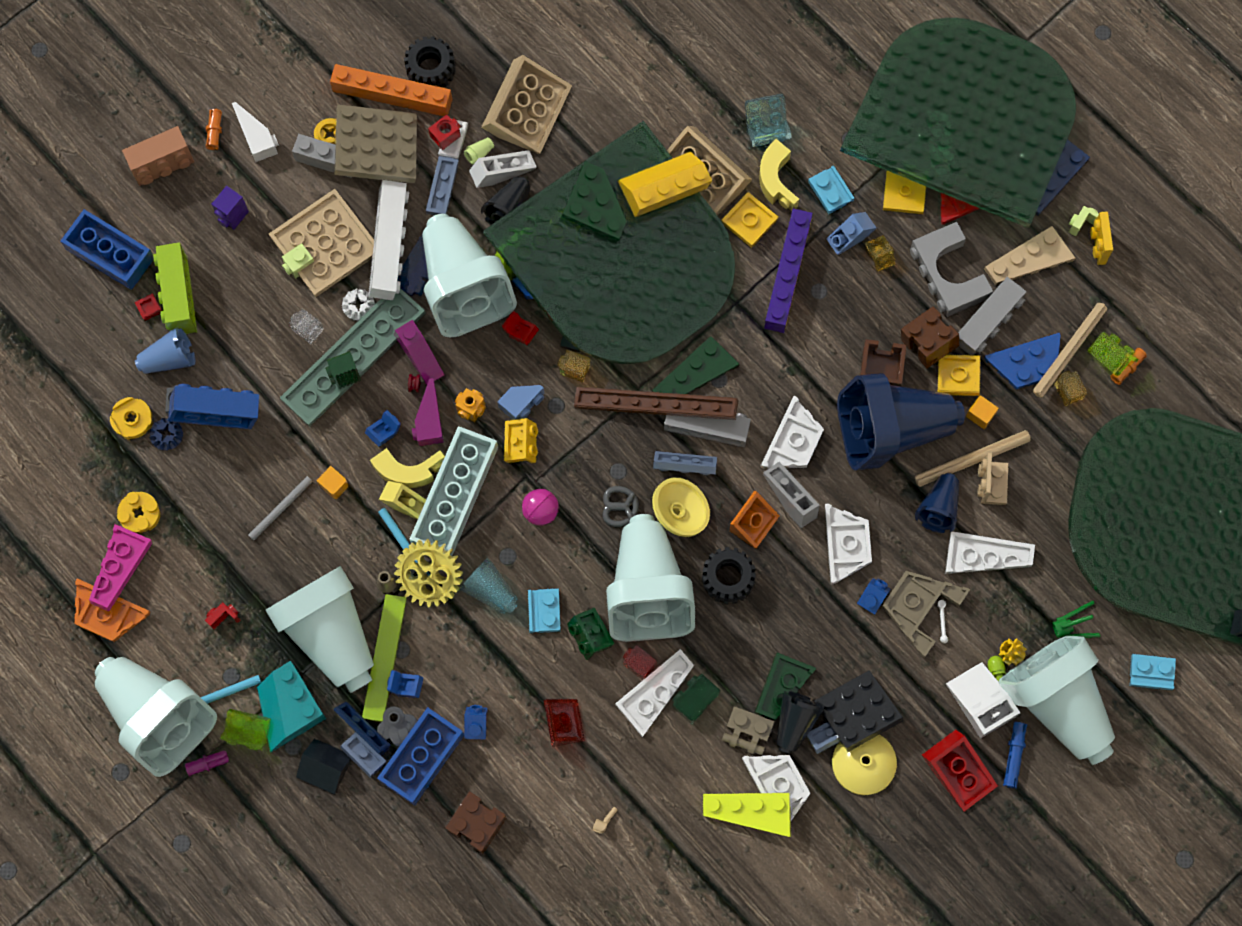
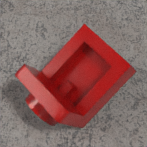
[502,311,539,345]
[205,602,240,630]

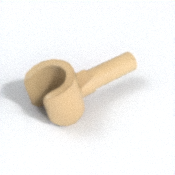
[593,807,618,834]

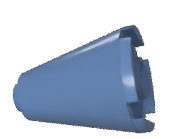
[135,327,196,374]

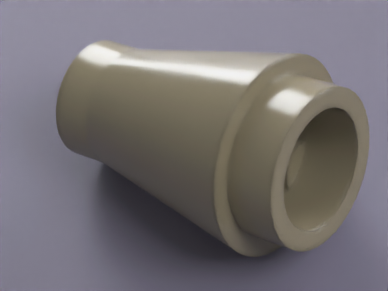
[376,571,397,593]

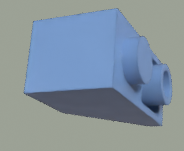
[826,212,876,255]
[497,385,544,420]

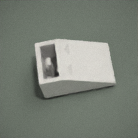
[946,662,1020,739]

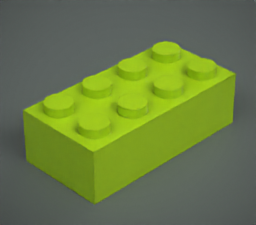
[153,242,197,334]

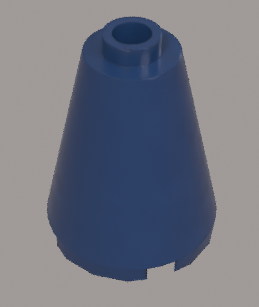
[915,473,960,533]

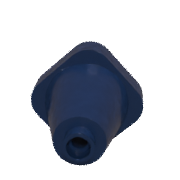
[837,373,965,470]

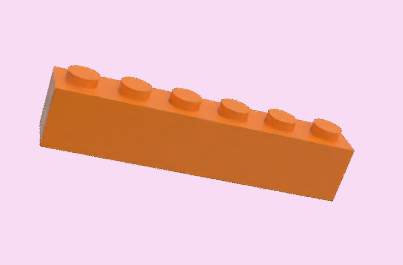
[330,64,453,116]

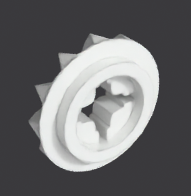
[342,288,375,320]

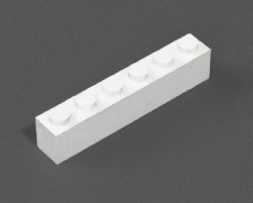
[368,180,409,300]

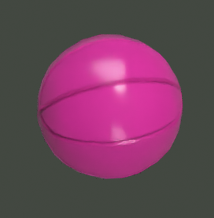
[522,489,559,526]

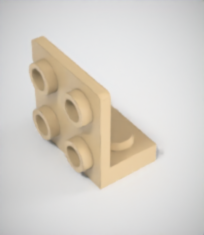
[977,453,1008,505]

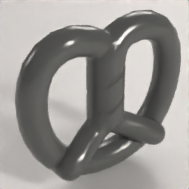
[602,486,639,527]

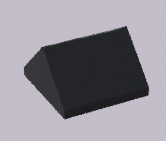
[296,738,352,795]

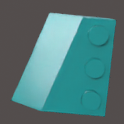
[257,661,326,752]

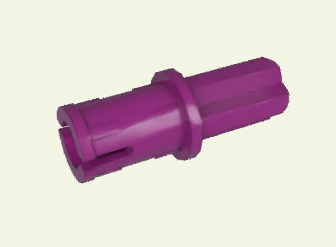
[185,751,229,776]

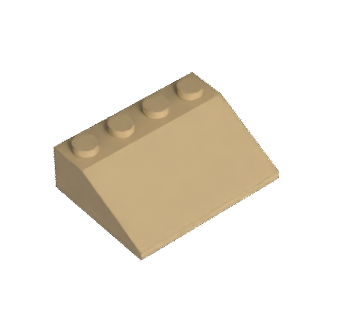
[481,55,572,154]
[655,126,752,225]

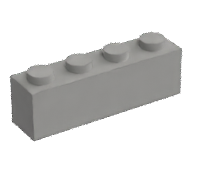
[958,277,1027,355]
[664,413,751,448]

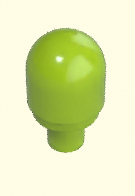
[987,656,1006,681]

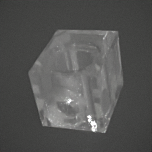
[289,308,324,344]

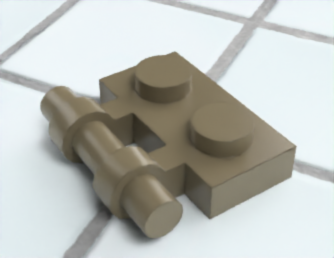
[722,706,774,755]

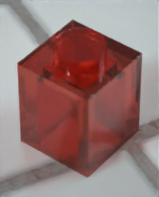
[623,645,657,680]

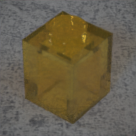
[557,350,590,382]
[1054,371,1087,406]

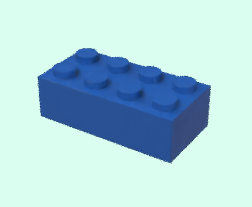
[60,209,154,290]
[168,384,259,429]
[377,707,464,806]

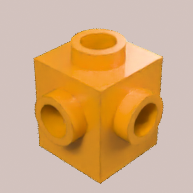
[455,388,486,422]

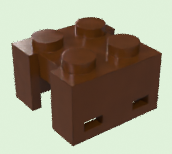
[901,306,959,368]
[860,339,907,387]
[445,791,507,854]

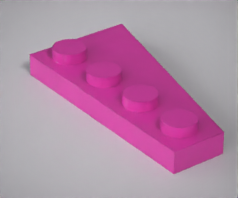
[89,524,152,611]

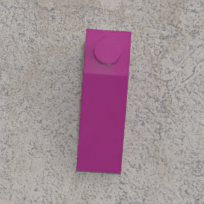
[394,320,444,385]
[412,378,444,447]

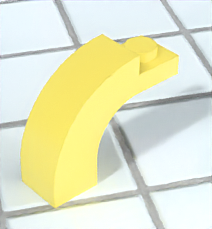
[759,139,799,211]
[370,448,445,488]

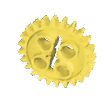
[394,539,463,607]

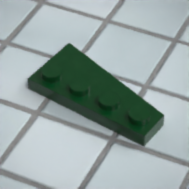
[652,336,740,395]

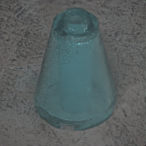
[460,557,518,615]

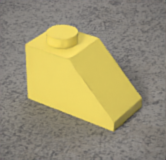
[379,481,426,520]

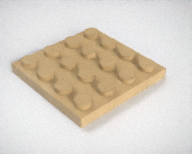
[269,189,374,298]

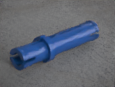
[1003,722,1027,788]

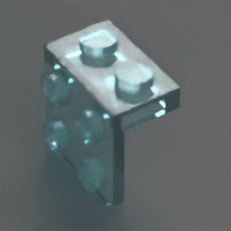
[745,94,792,147]

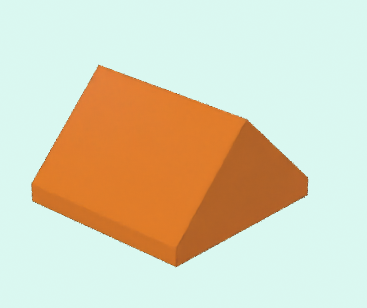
[729,491,780,549]

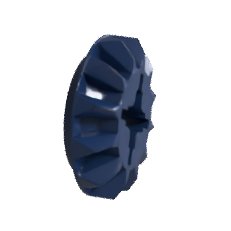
[149,418,183,450]

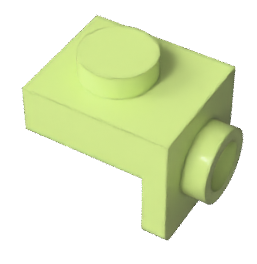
[1069,206,1099,236]
[282,243,314,279]

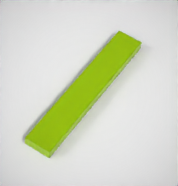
[362,594,407,722]

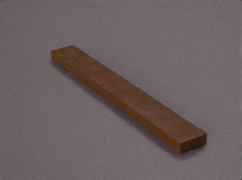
[574,387,739,420]

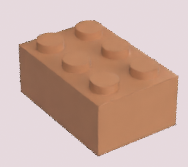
[122,126,195,186]

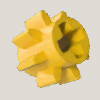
[999,638,1027,665]

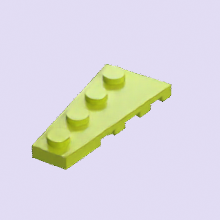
[703,793,791,837]

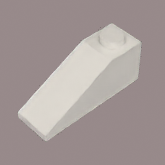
[232,102,279,162]
[469,150,537,188]

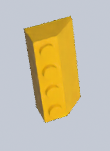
[618,152,712,217]

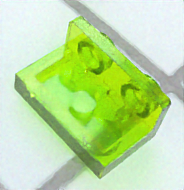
[1088,332,1139,376]
[220,709,271,750]

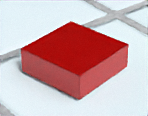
[134,293,162,321]

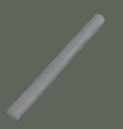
[248,476,313,541]

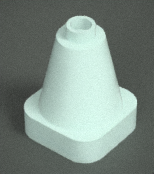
[422,214,517,337]
[606,514,695,642]
[266,566,374,693]
[998,636,1115,765]
[95,657,217,777]

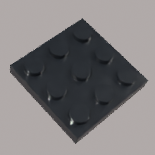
[814,670,903,752]

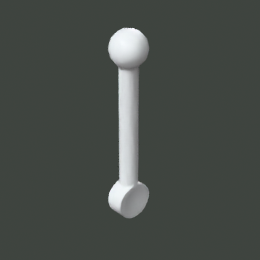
[937,600,948,643]

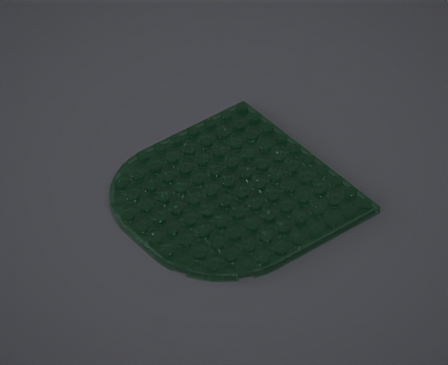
[840,18,1076,228]
[483,121,735,364]
[1068,408,1242,647]

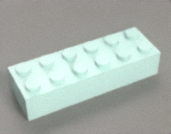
[409,426,498,556]

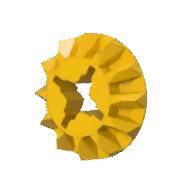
[314,118,336,144]

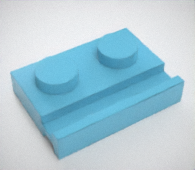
[808,165,854,214]
[528,589,561,633]
[1130,654,1176,690]

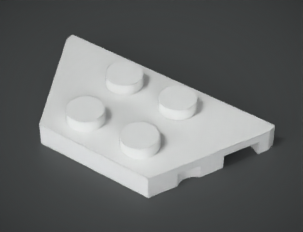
[761,396,824,469]
[825,504,872,584]
[742,755,810,821]

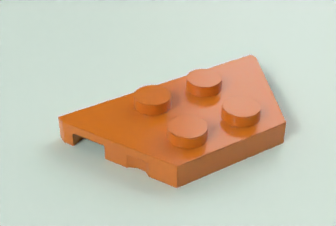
[75,579,151,642]

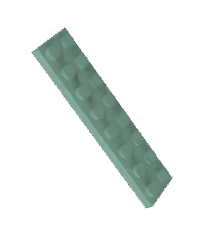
[280,288,425,427]

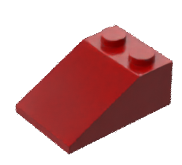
[922,730,998,811]

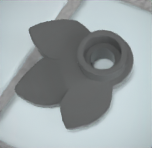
[377,706,417,747]

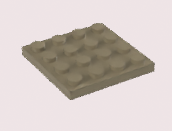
[334,104,417,183]

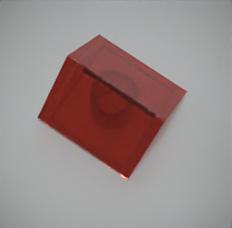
[544,699,585,747]

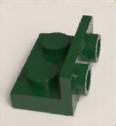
[567,608,614,660]

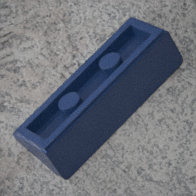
[334,702,391,756]

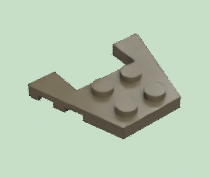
[882,571,970,658]

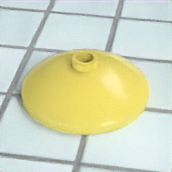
[652,478,710,537]
[832,735,897,795]

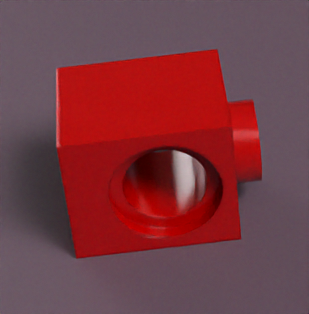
[428,114,461,151]

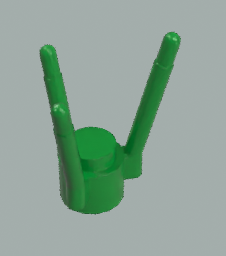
[1052,601,1100,638]

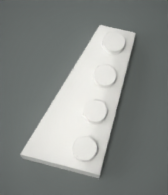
[945,532,1035,574]
[615,649,694,737]

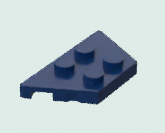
[984,333,1061,390]

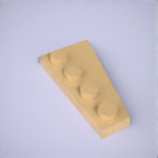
[984,226,1075,285]

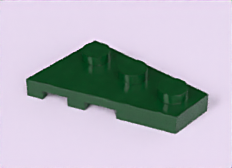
[754,652,816,721]

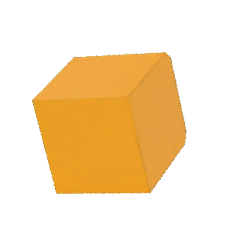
[966,396,999,430]
[316,466,348,499]

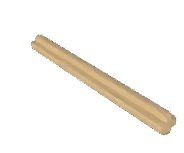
[1033,303,1107,398]
[915,430,1030,487]

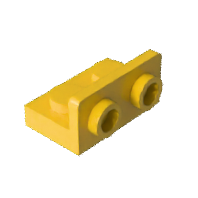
[504,418,538,463]

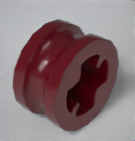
[408,374,421,393]

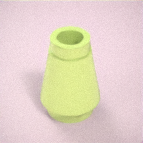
[464,137,494,164]

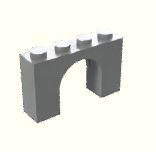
[910,222,993,317]

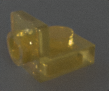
[865,235,895,271]

